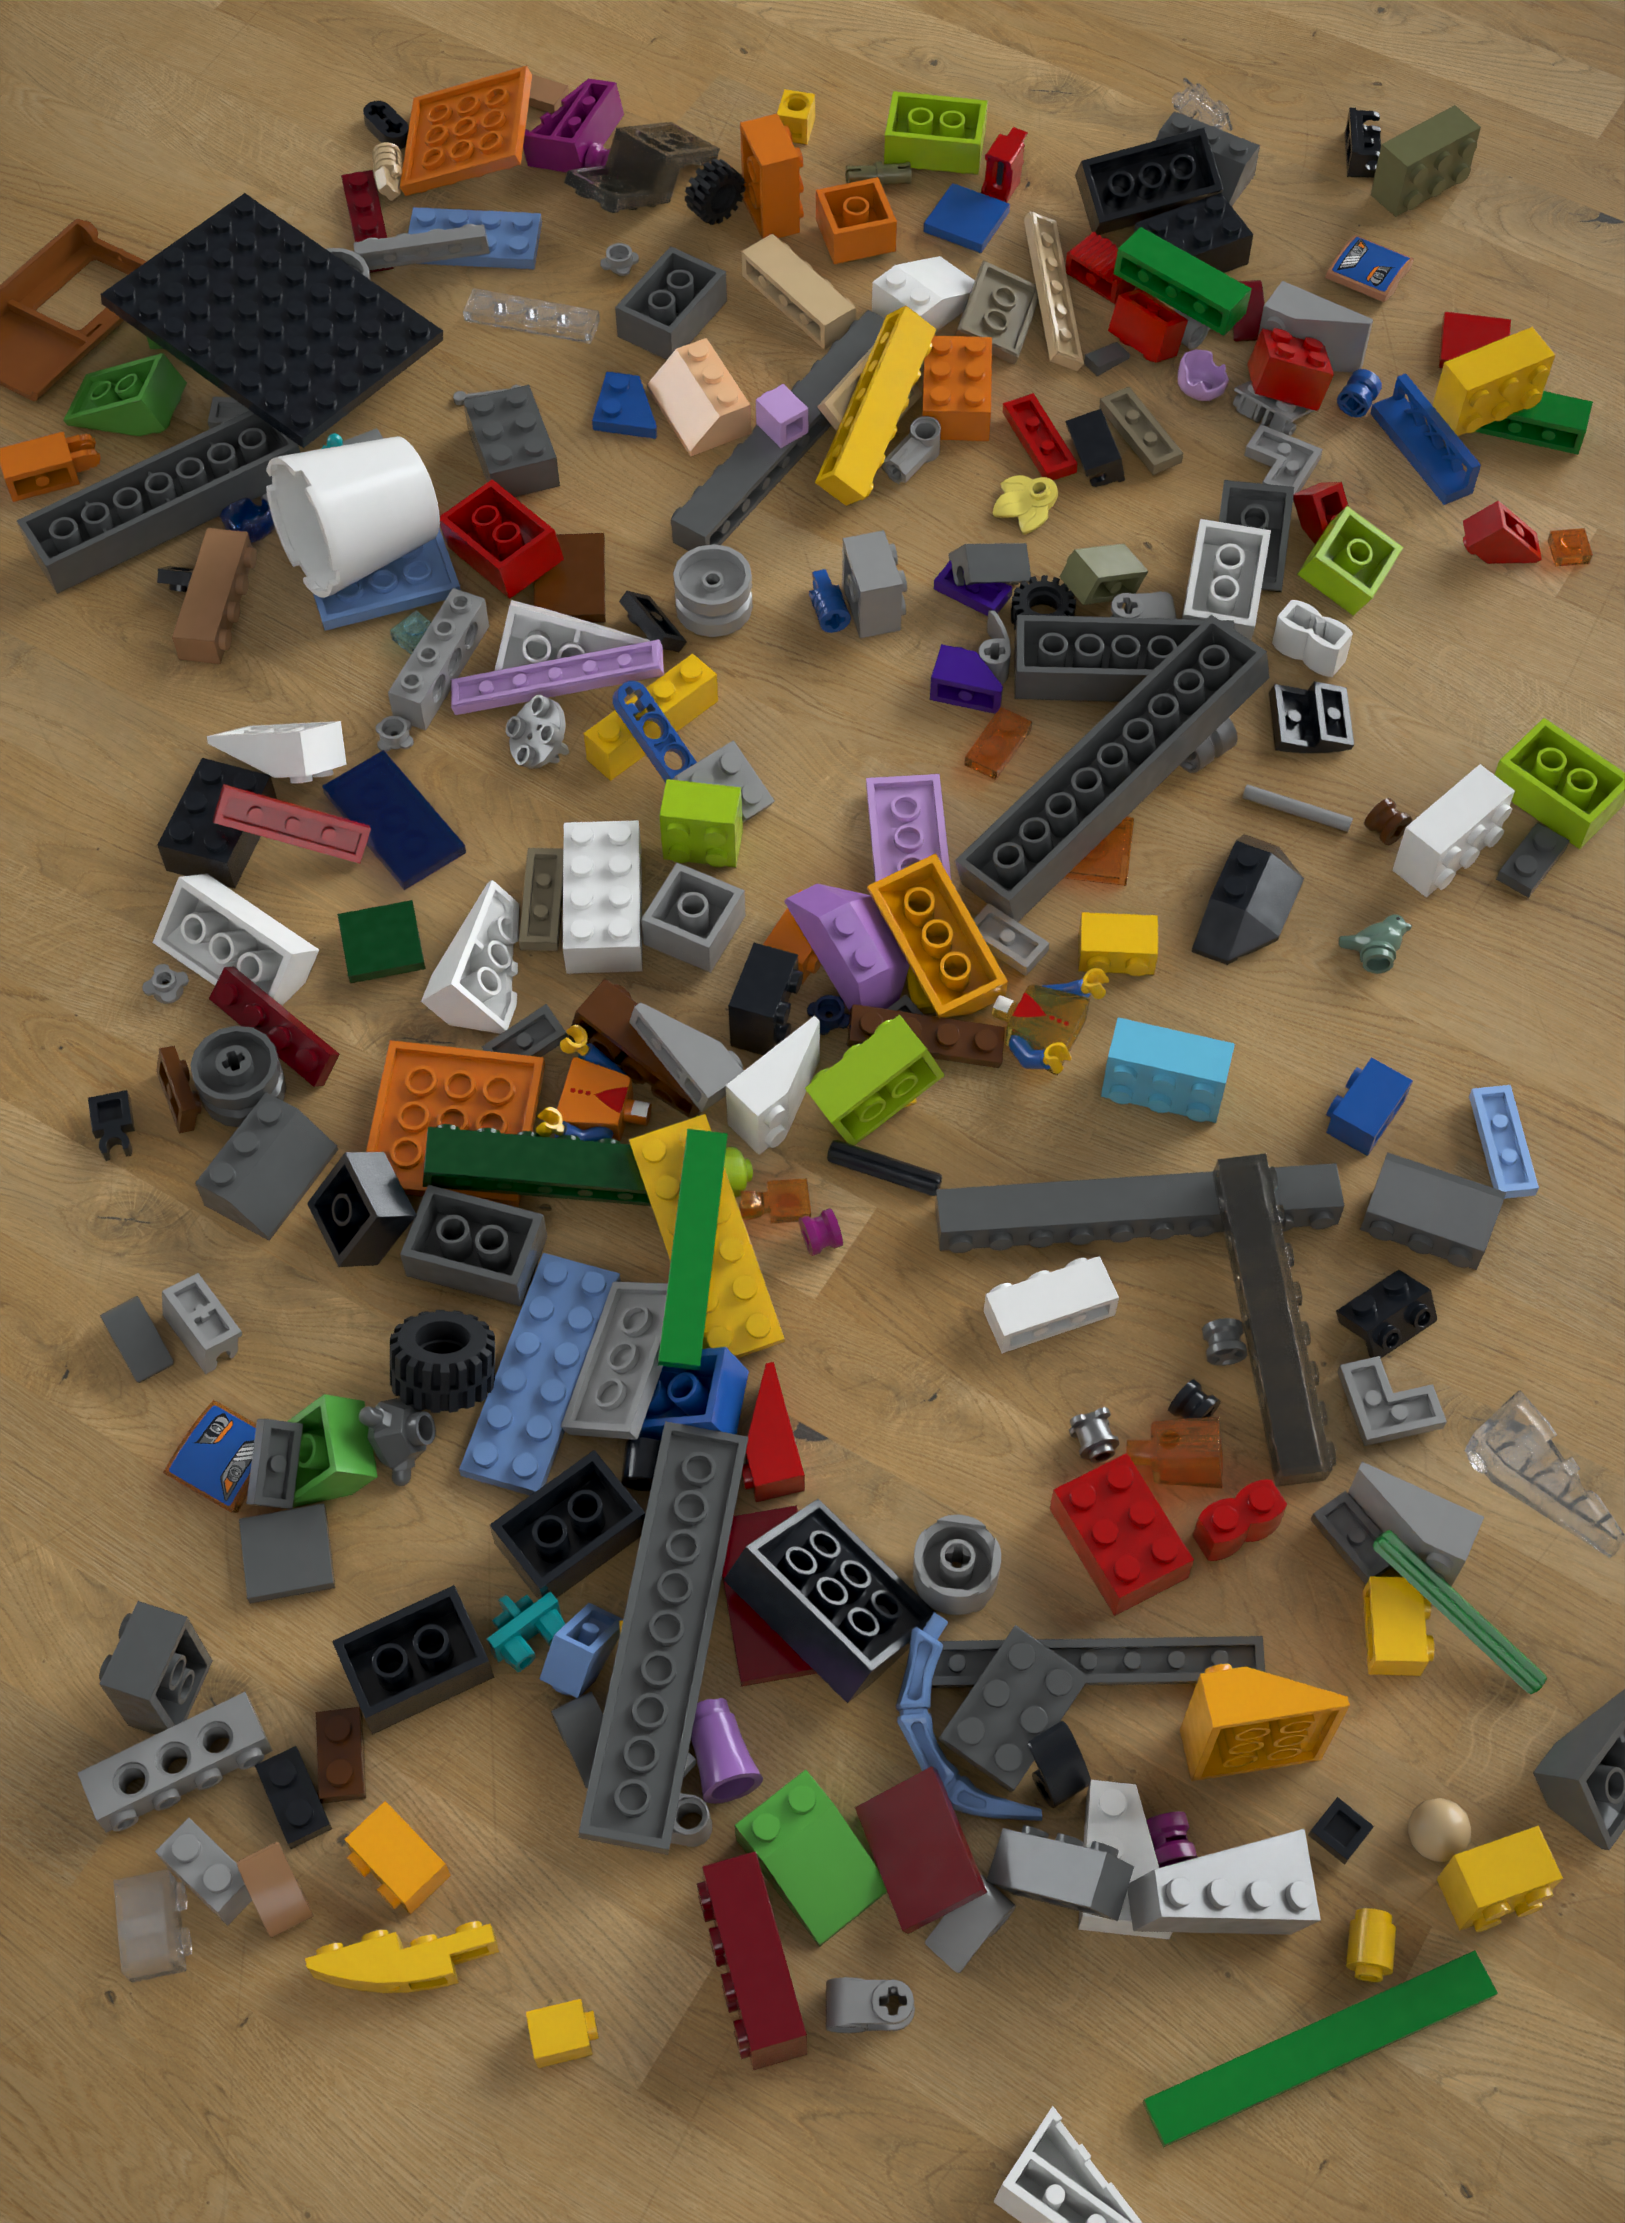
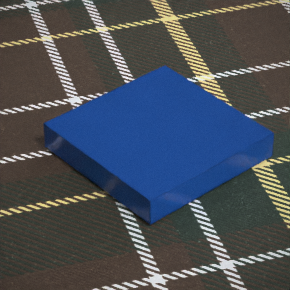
[923,183,1010,253]

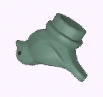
[1338,914,1412,974]

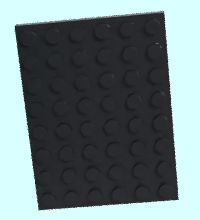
[100,193,443,448]

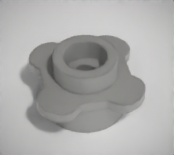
[600,243,639,276]
[376,716,414,752]
[142,964,189,1004]

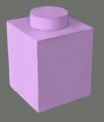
[756,384,808,448]

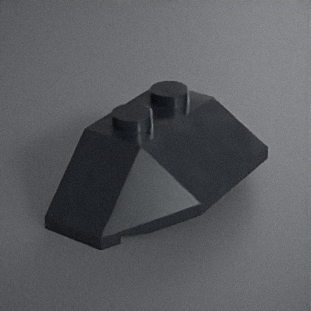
[1192,834,1304,965]

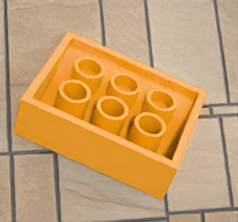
[1180,1664,1350,1781]

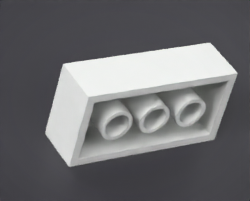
[563,820,642,974]

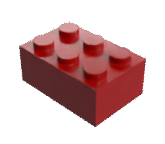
[440,479,564,599]
[1050,1453,1194,1616]

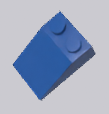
[639,1347,749,1440]

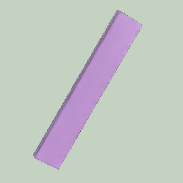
[451,639,664,715]

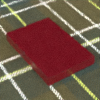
[855,1766,987,1934]

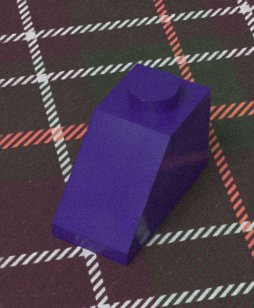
[930,644,1003,715]

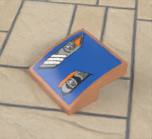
[1325,235,1414,302]

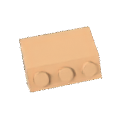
[647,338,751,457]

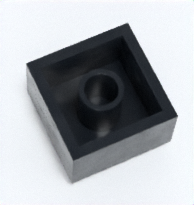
[307,1152,417,1267]

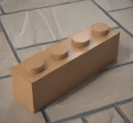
[172,528,257,664]

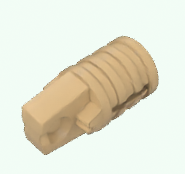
[372,142,402,201]

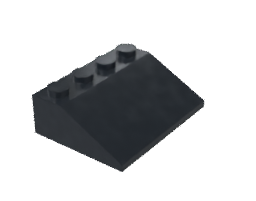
[723,1499,937,1703]

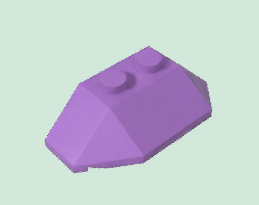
[784,884,910,1011]

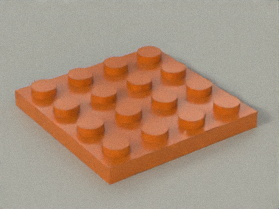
[400,66,532,196]
[366,1040,545,1208]

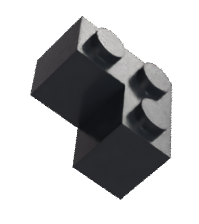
[728,943,803,1055]

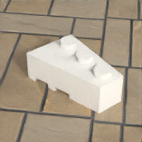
[1078,1780,1173,1939]
[994,2106,1142,2223]

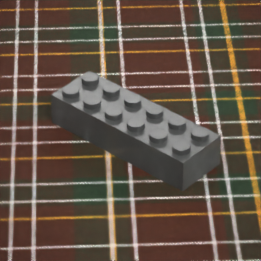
[1014,615,1234,702]

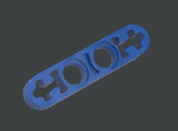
[612,681,697,783]

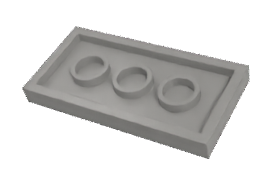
[561,1282,668,1439]

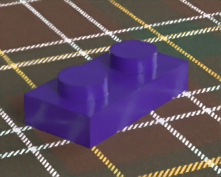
[933,561,1013,616]

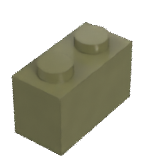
[1059,544,1148,605]

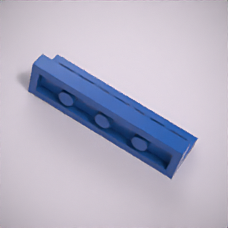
[1370,373,1481,505]

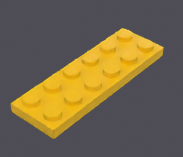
[629,1114,785,1358]

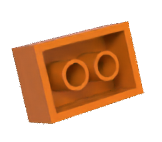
[740,113,804,239]
[922,336,992,441]

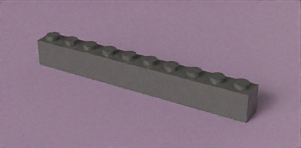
[670,310,885,551]
[935,1163,1345,1253]

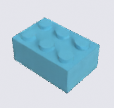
[1101,1017,1235,1123]

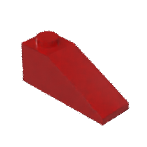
[741,1362,805,1502]

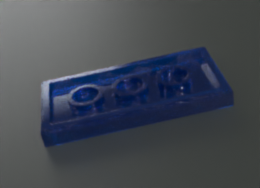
[322,750,467,890]

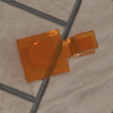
[739,1178,811,1224]

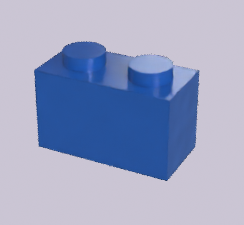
[1326,1057,1413,1156]

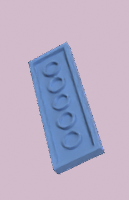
[459,1253,621,1496]

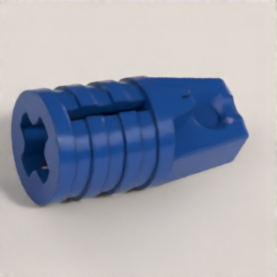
[809,569,851,633]

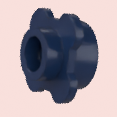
[807,995,850,1035]

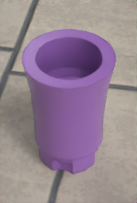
[691,1698,763,1804]

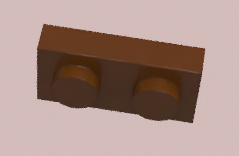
[156,1046,202,1133]
[315,1707,366,1804]

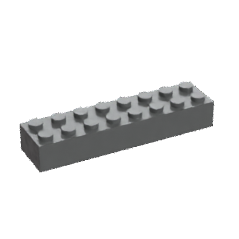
[17,410,301,594]

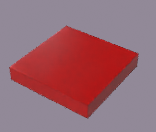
[1439,312,1511,368]

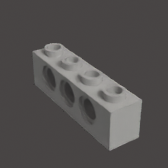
[388,588,489,731]
[77,1692,273,1833]

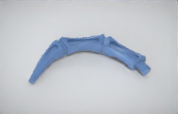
[895,1613,1042,1821]

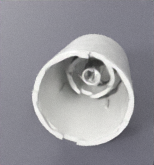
[266,436,440,598]

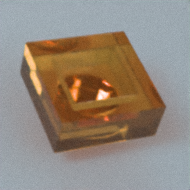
[1547,528,1593,567]

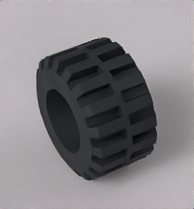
[390,1310,495,1413]

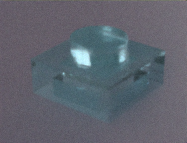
[390,610,431,654]

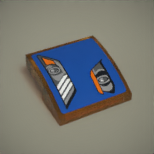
[163,1400,257,1513]

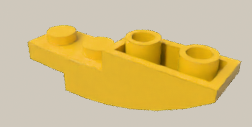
[305,1921,499,1993]

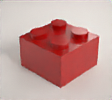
[1247,328,1334,411]

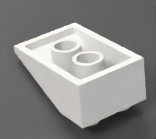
[872,256,975,333]
[207,721,347,783]
[725,1016,820,1155]

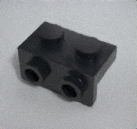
[1336,1270,1437,1359]

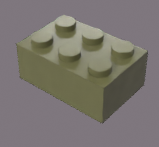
[1371,105,1481,217]

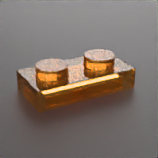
[964,707,1032,780]

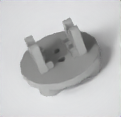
[505,695,569,769]

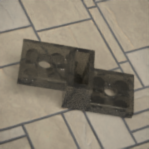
[564,122,720,213]

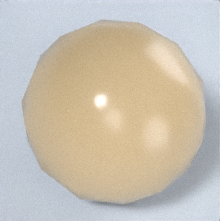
[1408,1798,1471,1862]

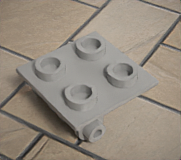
[1233,381,1321,436]

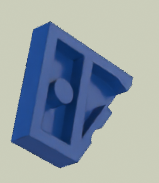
[592,371,657,439]

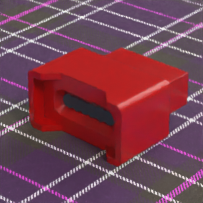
[981,127,1028,203]

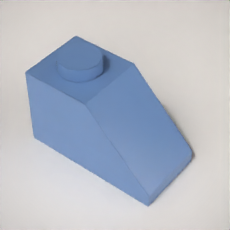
[539,1603,623,1698]

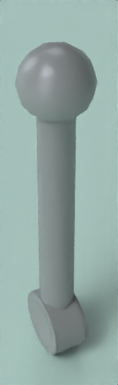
[453,384,521,405]

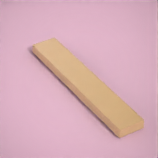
[1024,211,1084,371]

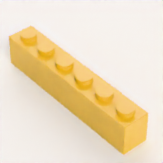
[815,306,936,506]

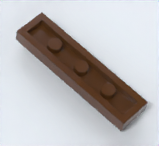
[847,1004,1005,1068]

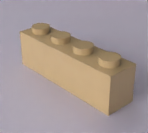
[742,234,856,350]

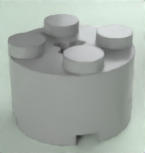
[913,1515,1001,1615]

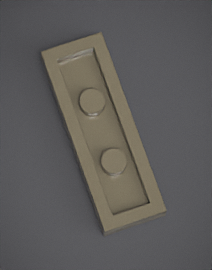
[1099,387,1183,475]
[519,848,564,951]

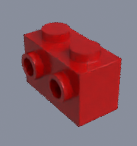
[1108,289,1188,363]

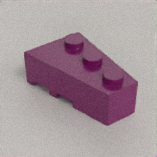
[523,78,624,175]

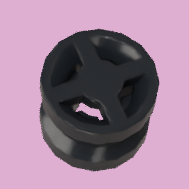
[1168,1379,1221,1433]

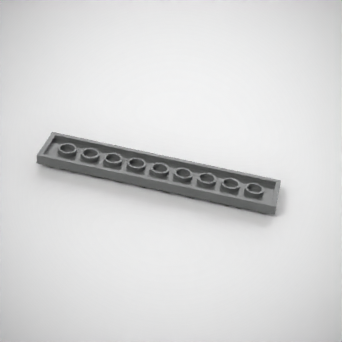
[578,1421,748,1855]

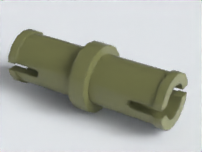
[845,161,912,187]

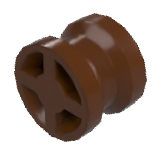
[1364,798,1412,845]

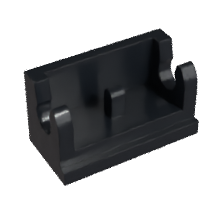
[1344,107,1381,178]
[1065,409,1125,487]

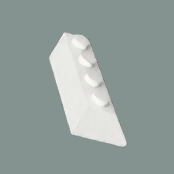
[152,874,319,1006]

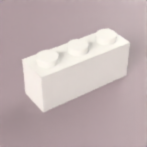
[984,1256,1119,1353]

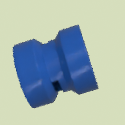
[1337,369,1382,418]

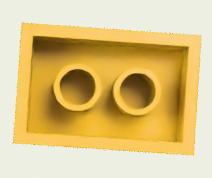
[1432,326,1555,436]

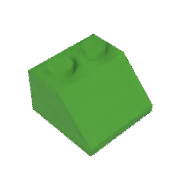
[287,1394,378,1508]

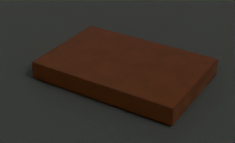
[534,533,606,623]

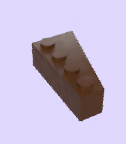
[568,979,702,1119]

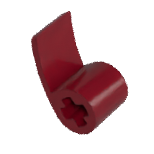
[1233,280,1265,342]

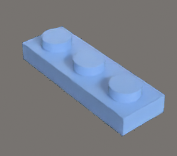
[1469,1085,1539,1199]

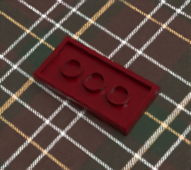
[722,1505,817,1687]

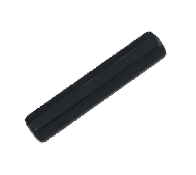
[827,1140,942,1196]

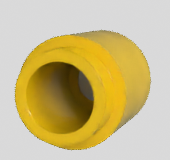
[1346,1908,1396,1982]

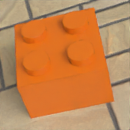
[816,177,897,264]

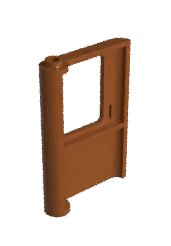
[0,219,147,401]

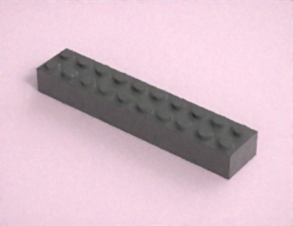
[955,615,1270,922]

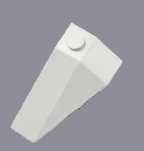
[494,600,650,671]
[421,880,519,1034]

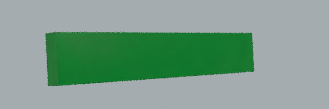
[658,1129,728,1370]

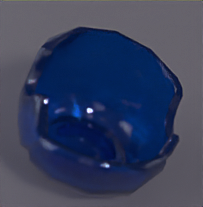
[219,498,275,543]

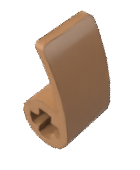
[237,1842,314,1938]

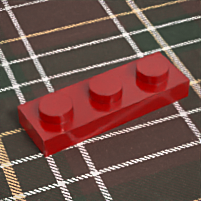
[1002,393,1078,481]

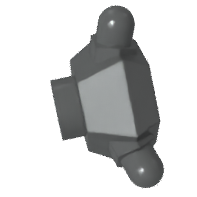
[359,1397,435,1486]

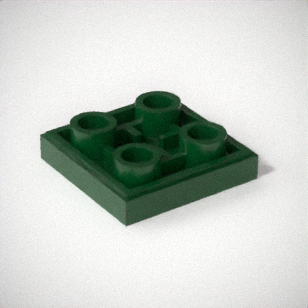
[337,900,426,984]

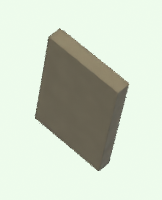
[955,260,1039,365]

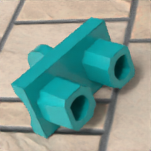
[487,1591,565,1672]

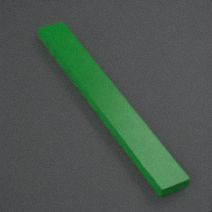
[1142,1950,1498,2148]

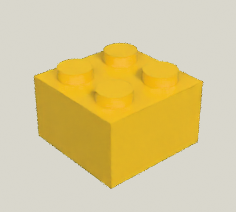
[1437,1825,1563,1932]

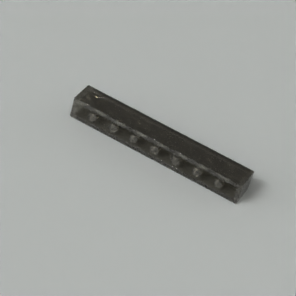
[1212,1153,1336,1487]

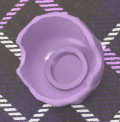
[1177,349,1229,401]

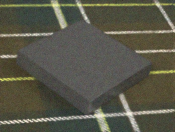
[239,1503,335,1604]

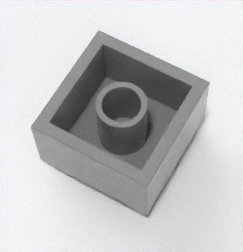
[842,530,907,638]
[641,863,746,973]

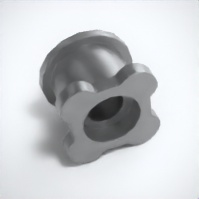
[1069,1407,1120,1463]

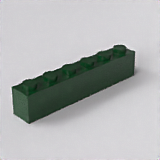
[422,1124,651,1206]

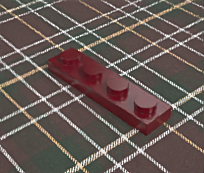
[341,170,394,273]
[209,966,340,1087]

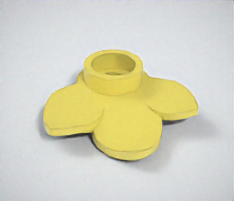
[993,475,1058,535]

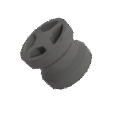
[1202,1318,1248,1366]

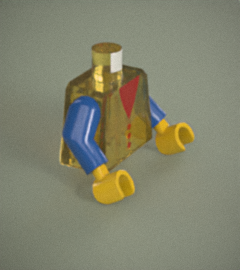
[991,968,1109,1076]

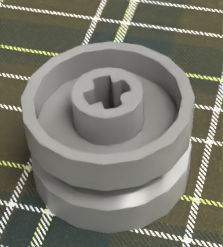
[673,544,753,637]

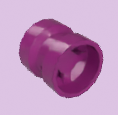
[1146,1811,1198,1868]

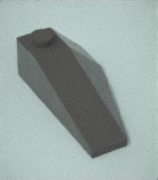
[1533,1689,1625,1850]

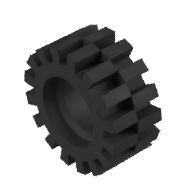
[685,159,746,225]
[1011,575,1076,631]

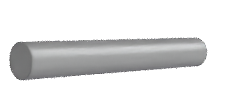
[1242,784,1353,832]

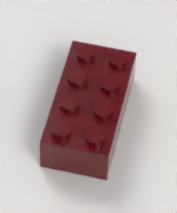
[696,1851,807,2071]

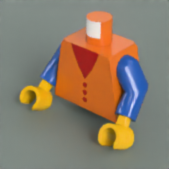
[536,1025,652,1142]

